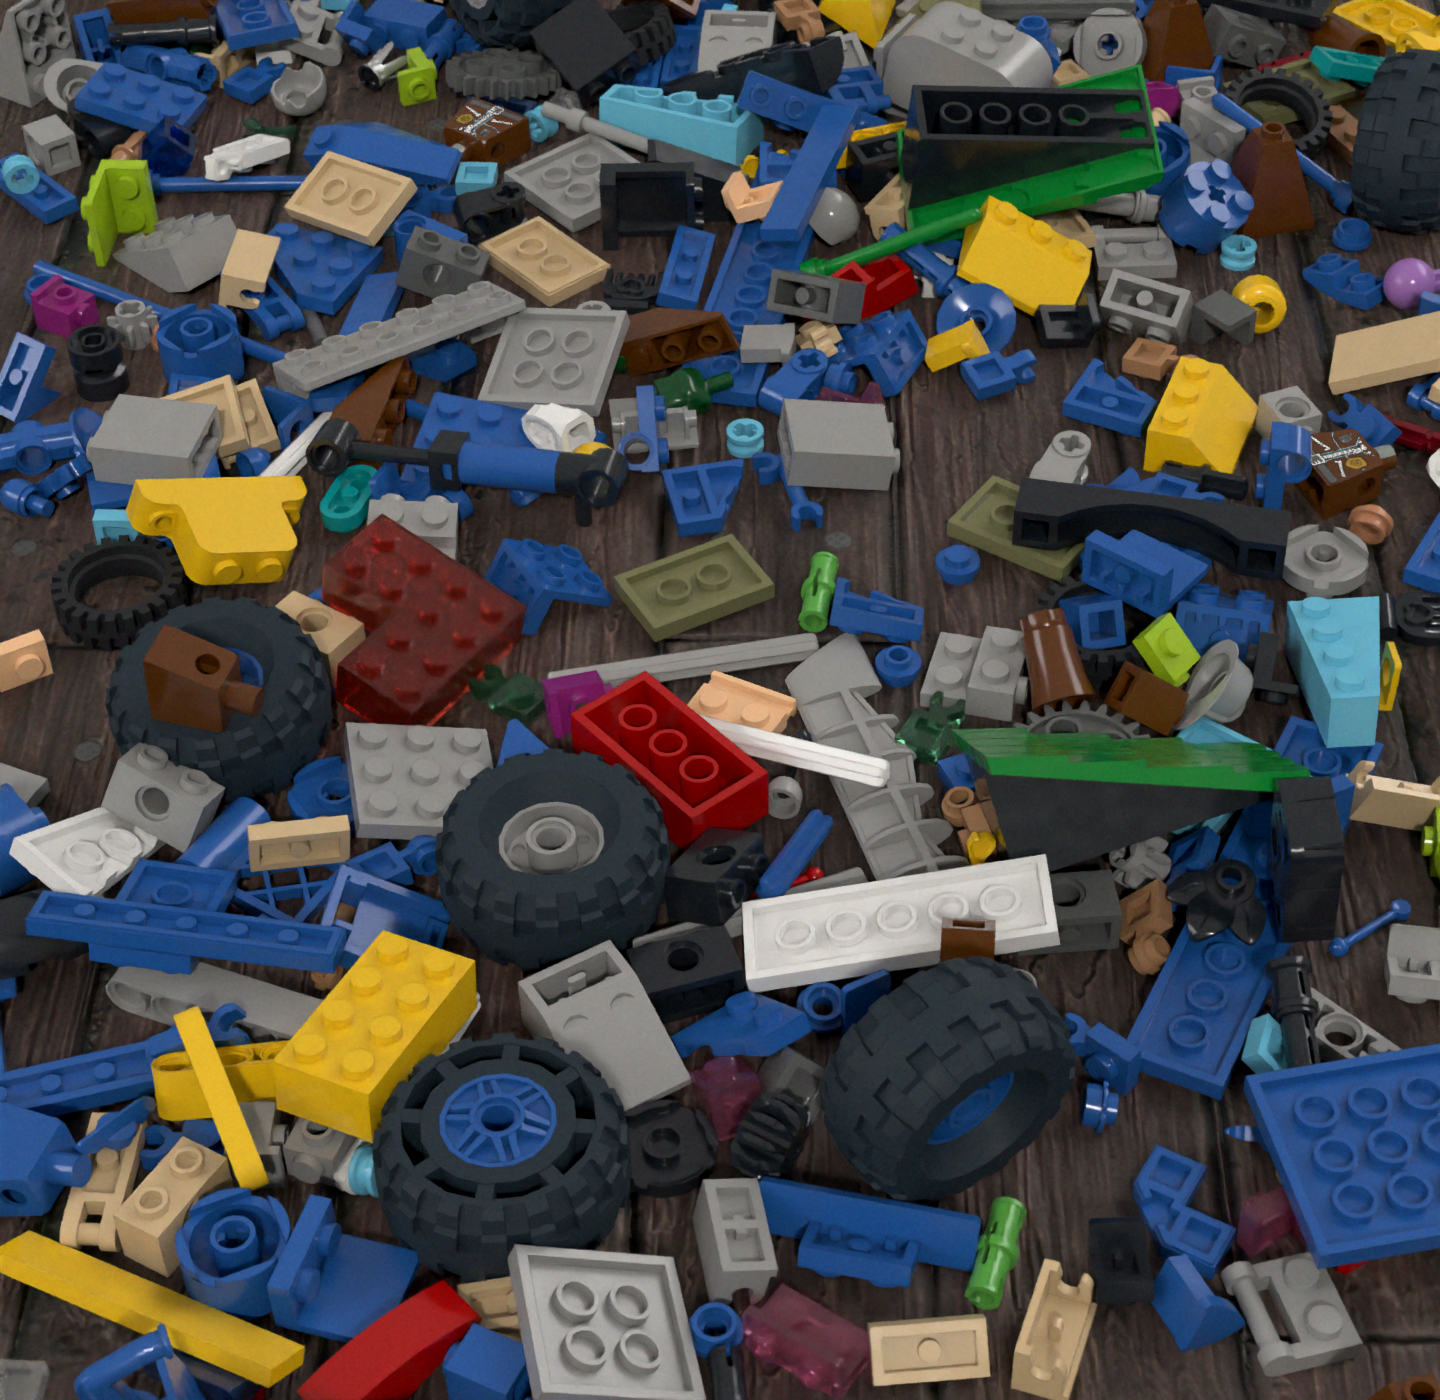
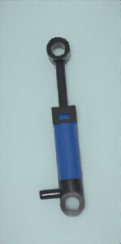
[306,418,630,527]

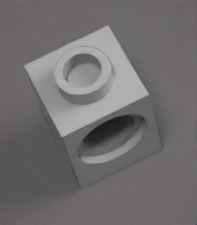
[22,114,81,177]
[1255,385,1323,439]

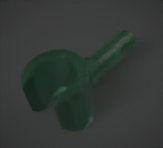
[242,118,297,138]

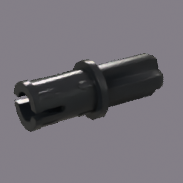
[1161,460,1249,501]

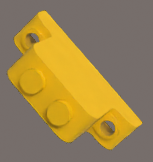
[125,476,307,585]

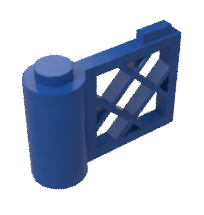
[174,797,347,924]

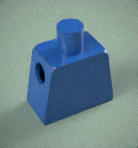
[0,1102,92,1217]

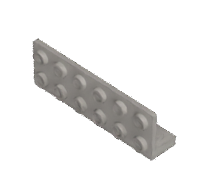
[272,281,526,399]

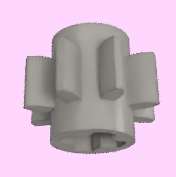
[107,300,158,350]
[1109,836,1171,891]

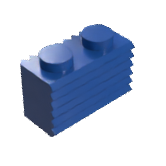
[364,0,447,52]

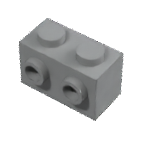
[1099,269,1194,345]

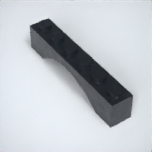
[1012,477,1292,580]

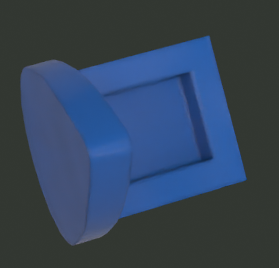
[1150,1254,1246,1353]

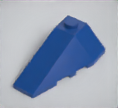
[303,122,462,184]

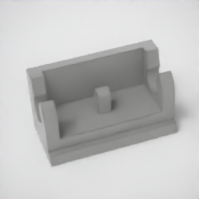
[692,1178,778,1306]

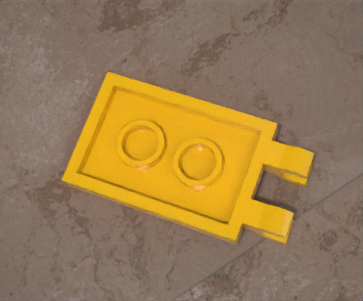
[1333,0,1436,49]

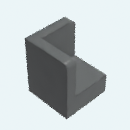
[1189,289,1257,346]
[751,1046,825,1124]

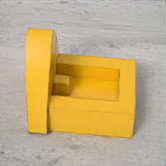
[925,319,990,373]

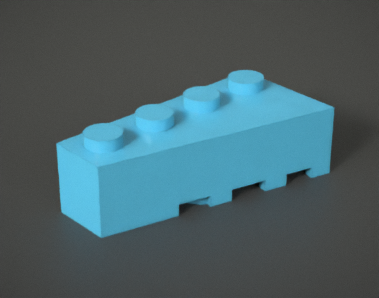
[599,84,764,166]
[1284,596,1380,748]

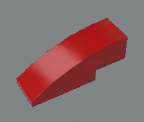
[797,253,919,326]
[296,1279,483,1400]

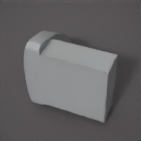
[740,323,797,366]

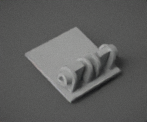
[609,397,699,454]

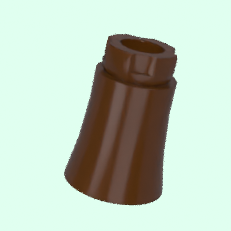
[1308,15,1386,57]
[1020,608,1097,715]

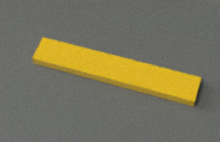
[0,1230,305,1388]

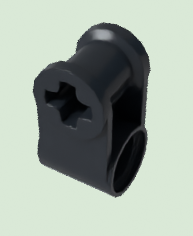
[67,98,132,160]
[452,182,529,242]

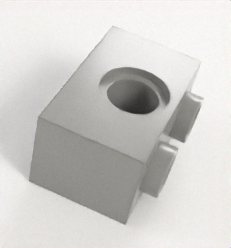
[101,742,225,853]

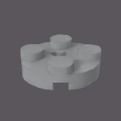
[1073,7,1147,77]
[1282,525,1369,599]

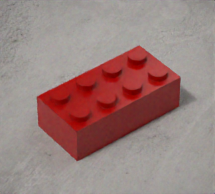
[570,671,769,852]

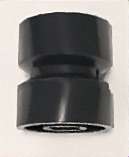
[66,324,130,402]

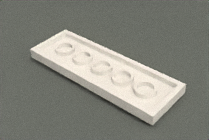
[742,854,1060,993]

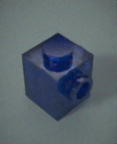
[137,115,197,177]

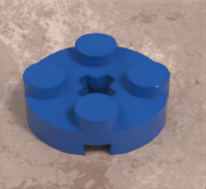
[287,756,356,836]

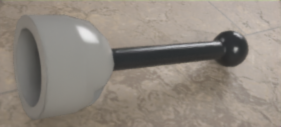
[768,729,811,819]

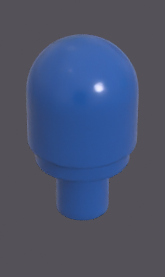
[0,478,55,517]

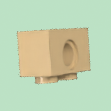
[276,590,369,686]
[113,1136,234,1278]

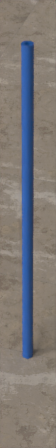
[33,260,429,422]

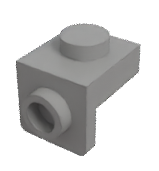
[1384,924,1440,1003]

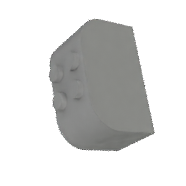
[883,1,1053,110]

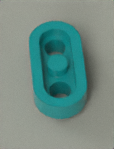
[320,465,377,533]

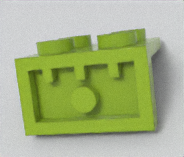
[81,159,159,267]

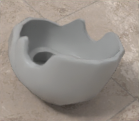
[270,62,327,116]
[809,187,860,246]

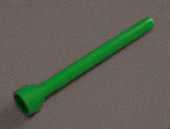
[800,207,982,276]

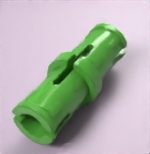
[798,551,839,633]
[965,1197,1027,1310]

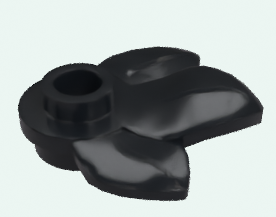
[1166,859,1266,946]

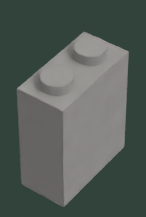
[86,394,223,485]
[777,399,900,491]

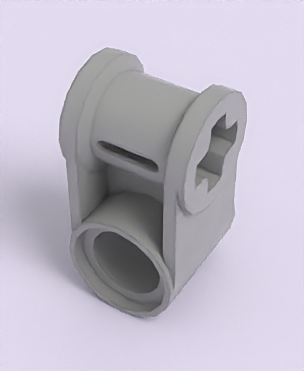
[1029,430,1091,485]

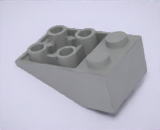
[0,0,77,108]
[697,10,777,73]
[113,212,237,293]
[518,940,691,1114]

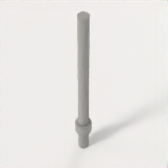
[541,101,749,181]

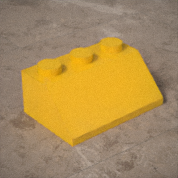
[818,0,896,49]
[956,195,1093,317]
[1143,356,1258,474]

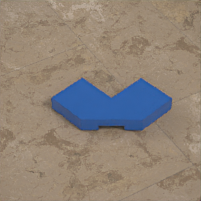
[1132,1144,1237,1280]

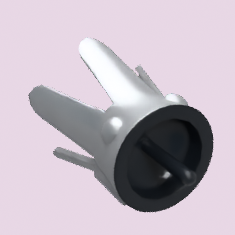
[358,42,407,91]

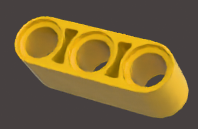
[151,1040,290,1121]

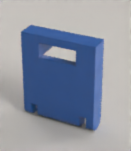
[319,864,450,969]

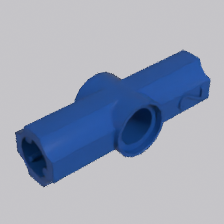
[121,44,217,91]
[0,420,76,475]

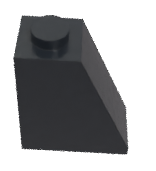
[647,139,750,223]

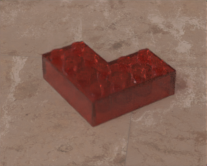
[321,513,526,726]

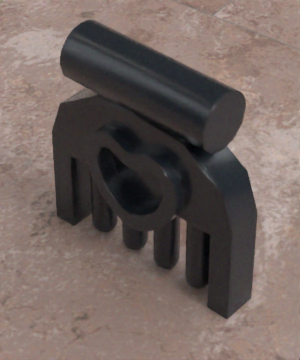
[602,268,664,315]
[1378,591,1440,647]

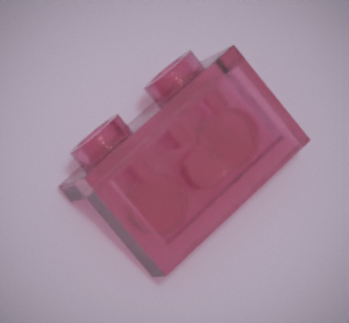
[742,1283,870,1400]

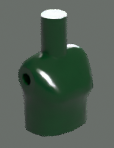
[652,367,734,420]

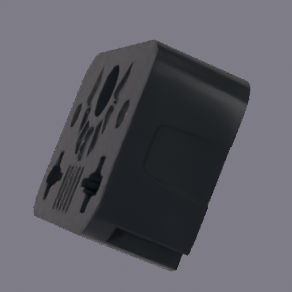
[1266,776,1345,943]

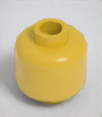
[1232,274,1287,334]

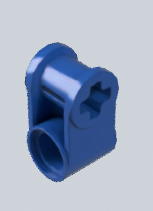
[758,348,828,417]

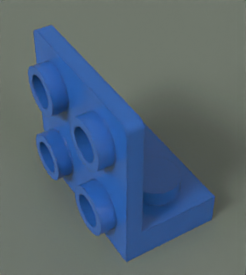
[824,309,927,397]
[1081,530,1208,618]
[482,538,613,636]
[1176,583,1274,664]
[267,1194,421,1343]

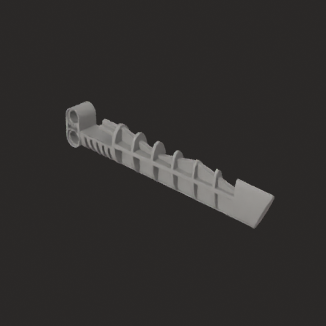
[785,633,1037,987]

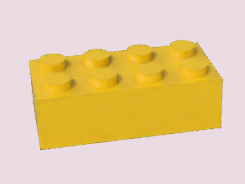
[272,930,477,1143]

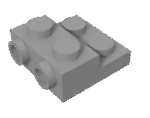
[364,493,458,594]
[920,626,1029,722]

